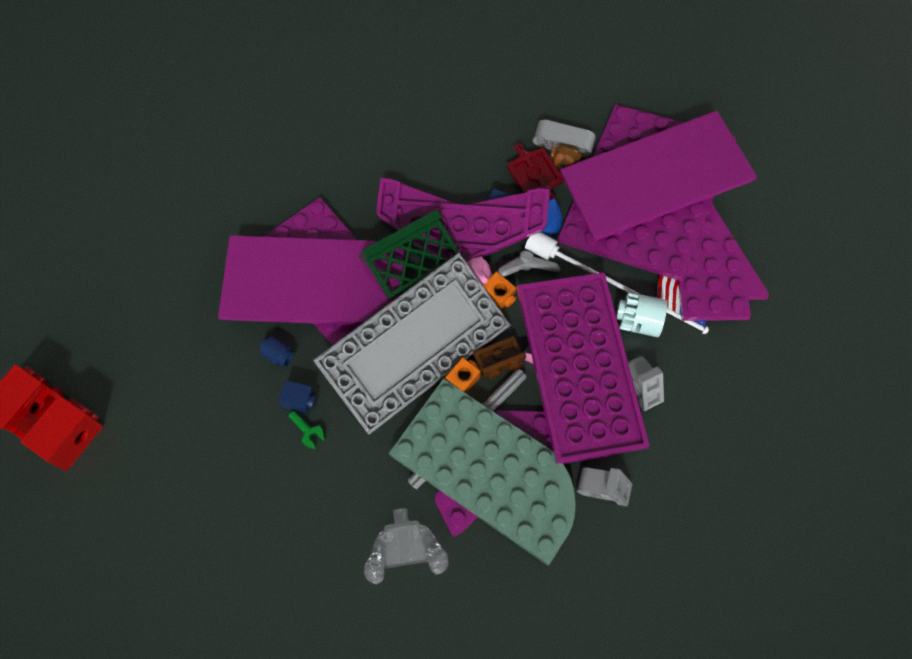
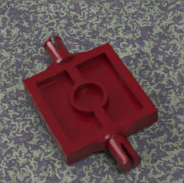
[507,143,564,200]

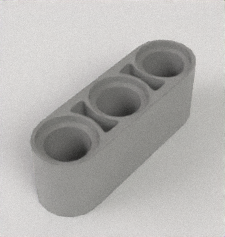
[533,120,596,158]

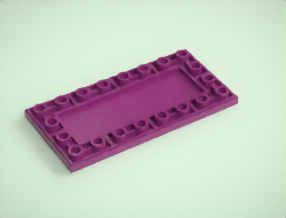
[560,111,757,241]
[218,236,405,325]

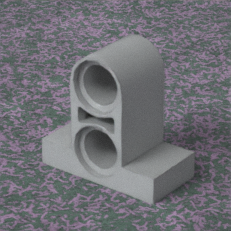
[628,356,664,411]
[577,468,632,507]

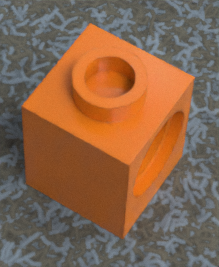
[483,271,516,311]
[445,357,480,394]

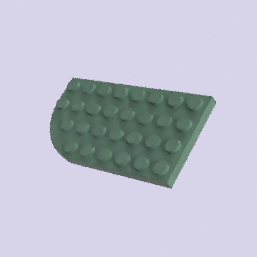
[389,379,575,566]

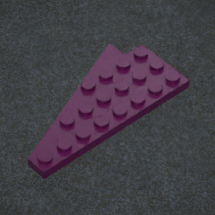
[677,204,769,321]

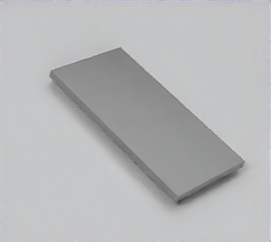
[313,253,510,435]

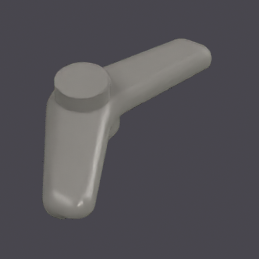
[498,251,560,276]

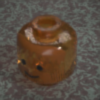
[550,142,582,170]

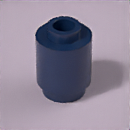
[259,336,294,367]

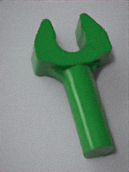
[289,410,325,449]

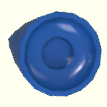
[541,198,562,236]

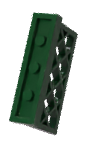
[359,210,462,300]

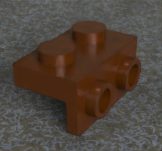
[473,336,526,379]

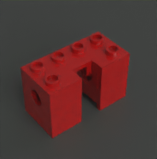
[0,364,104,472]

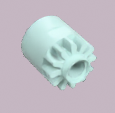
[616,292,667,338]

